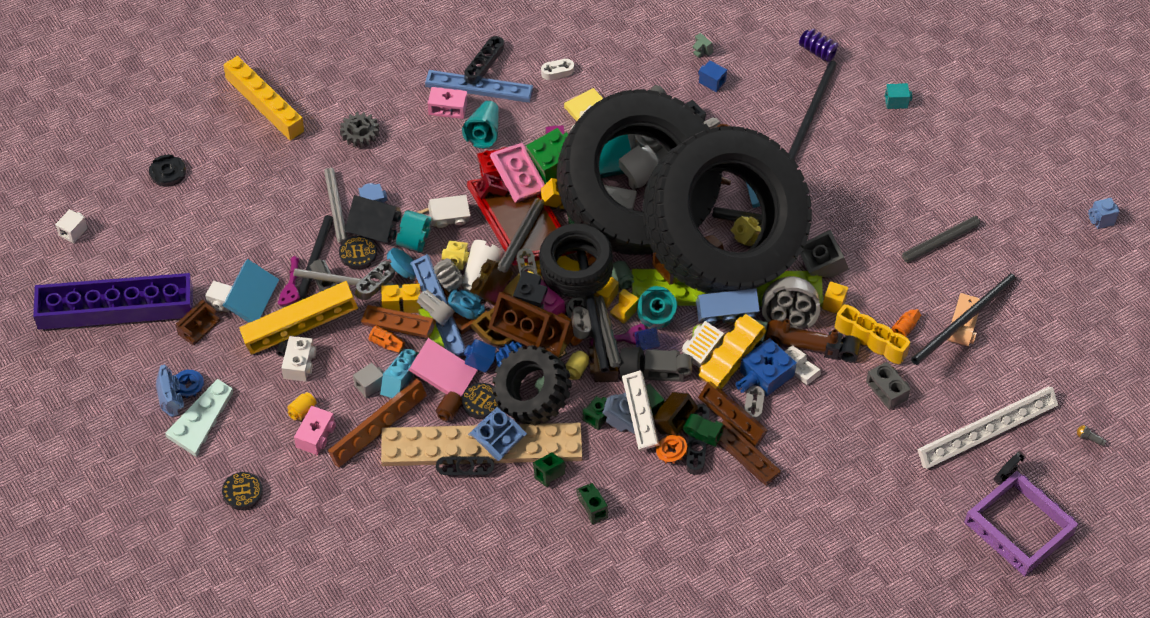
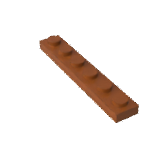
[328,379,427,468]

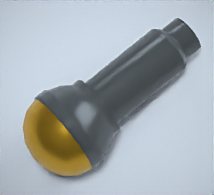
[1077,425,1106,446]

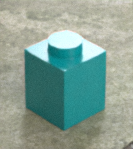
[884,83,912,109]

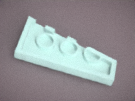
[165,379,233,457]

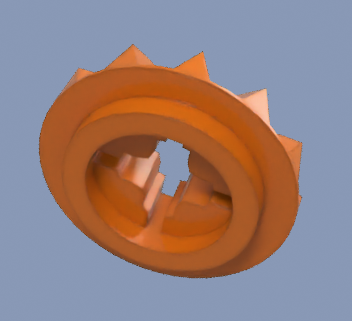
[656,435,688,464]

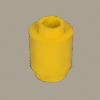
[287,392,317,421]

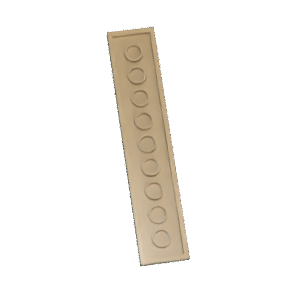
[381,423,582,466]

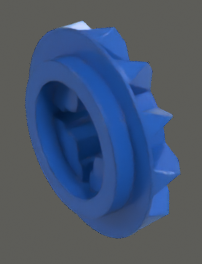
[176,370,204,398]

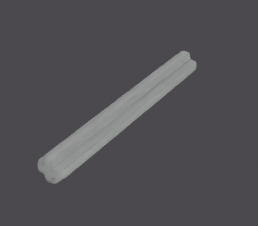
[324,168,347,244]

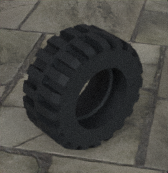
[492,345,572,425]

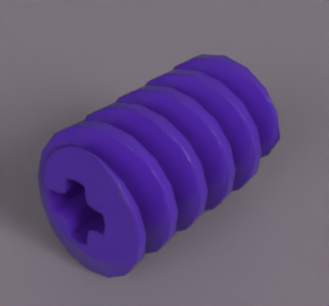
[799,28,839,63]

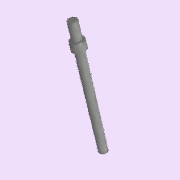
[293,269,402,290]

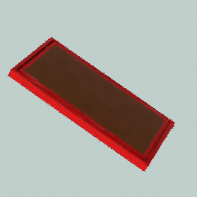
[467,176,576,265]

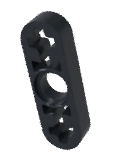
[436,456,494,475]

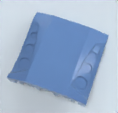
[156,364,184,417]
[468,407,527,461]

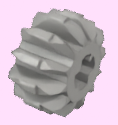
[434,258,464,291]

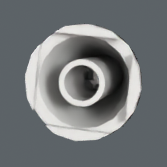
[462,240,504,292]

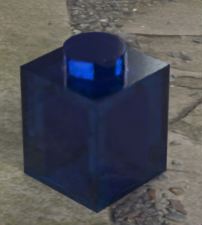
[633,327,660,350]

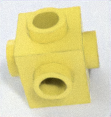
[731,216,761,246]
[442,241,470,270]

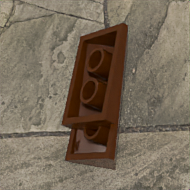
[488,292,574,357]

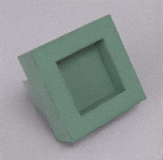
[692,33,713,58]

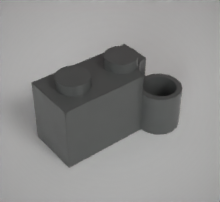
[644,349,692,382]

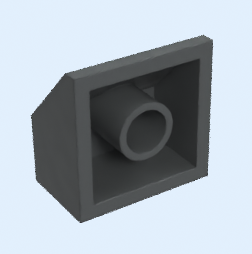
[800,230,849,277]

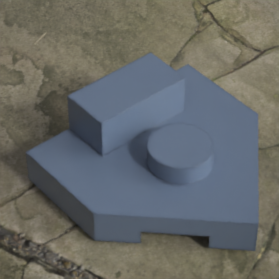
[602,392,635,434]

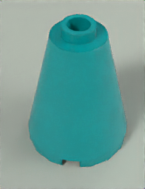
[462,101,499,149]

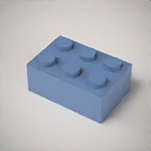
[696,288,759,325]

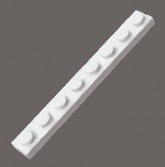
[917,386,1058,469]

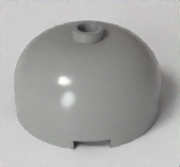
[762,276,820,329]

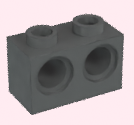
[866,362,911,410]

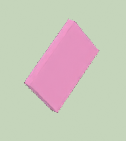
[490,143,545,203]
[409,338,478,397]

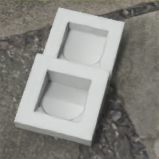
[785,346,821,385]

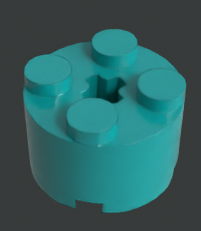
[396,210,432,252]
[637,286,677,329]

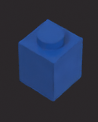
[698,60,727,92]
[464,339,496,373]

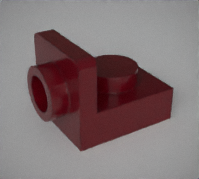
[476,173,508,199]

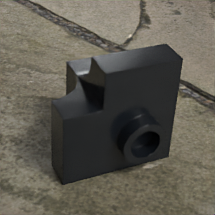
[513,271,548,307]

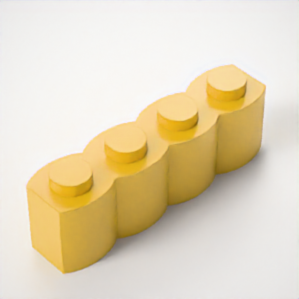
[834,304,911,364]
[699,314,766,390]

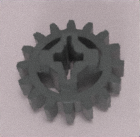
[340,112,379,147]

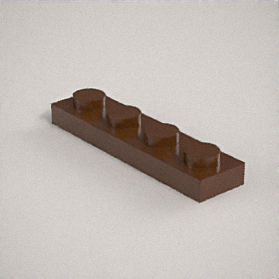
[698,381,768,447]
[718,420,781,486]

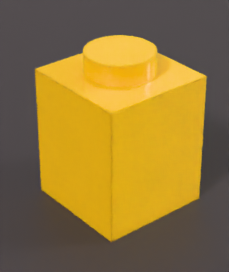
[822,281,848,314]

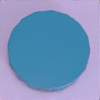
[387,248,416,280]
[448,290,485,319]

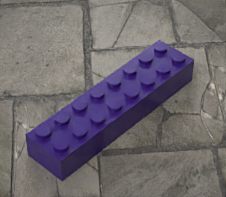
[33,273,193,330]

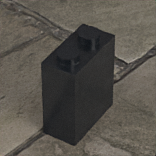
[344,195,402,244]

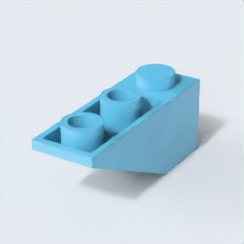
[380,349,419,398]

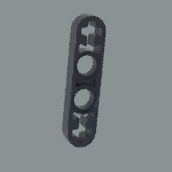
[464,36,504,84]
[686,404,710,475]

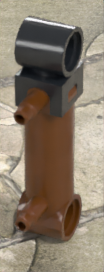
[764,319,861,362]

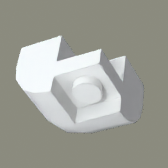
[619,144,659,190]

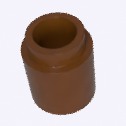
[436,391,462,421]

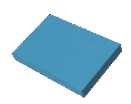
[222,259,279,323]

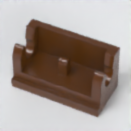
[176,299,220,346]

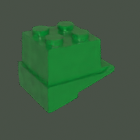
[526,128,568,184]

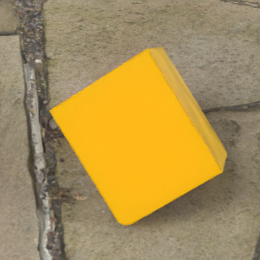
[610,289,639,324]

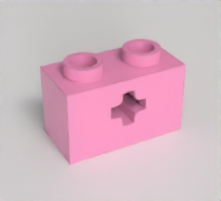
[428,87,467,119]
[294,406,336,455]

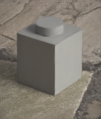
[353,362,384,398]

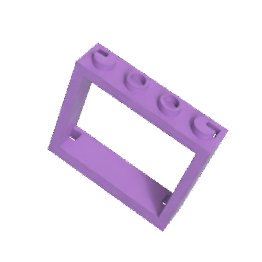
[964,471,1078,577]

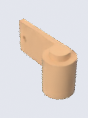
[947,293,980,347]

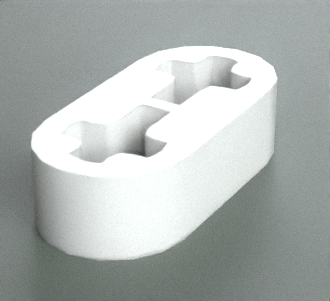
[541,59,574,80]

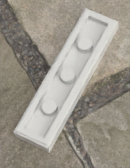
[622,370,659,451]

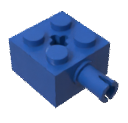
[736,338,797,397]

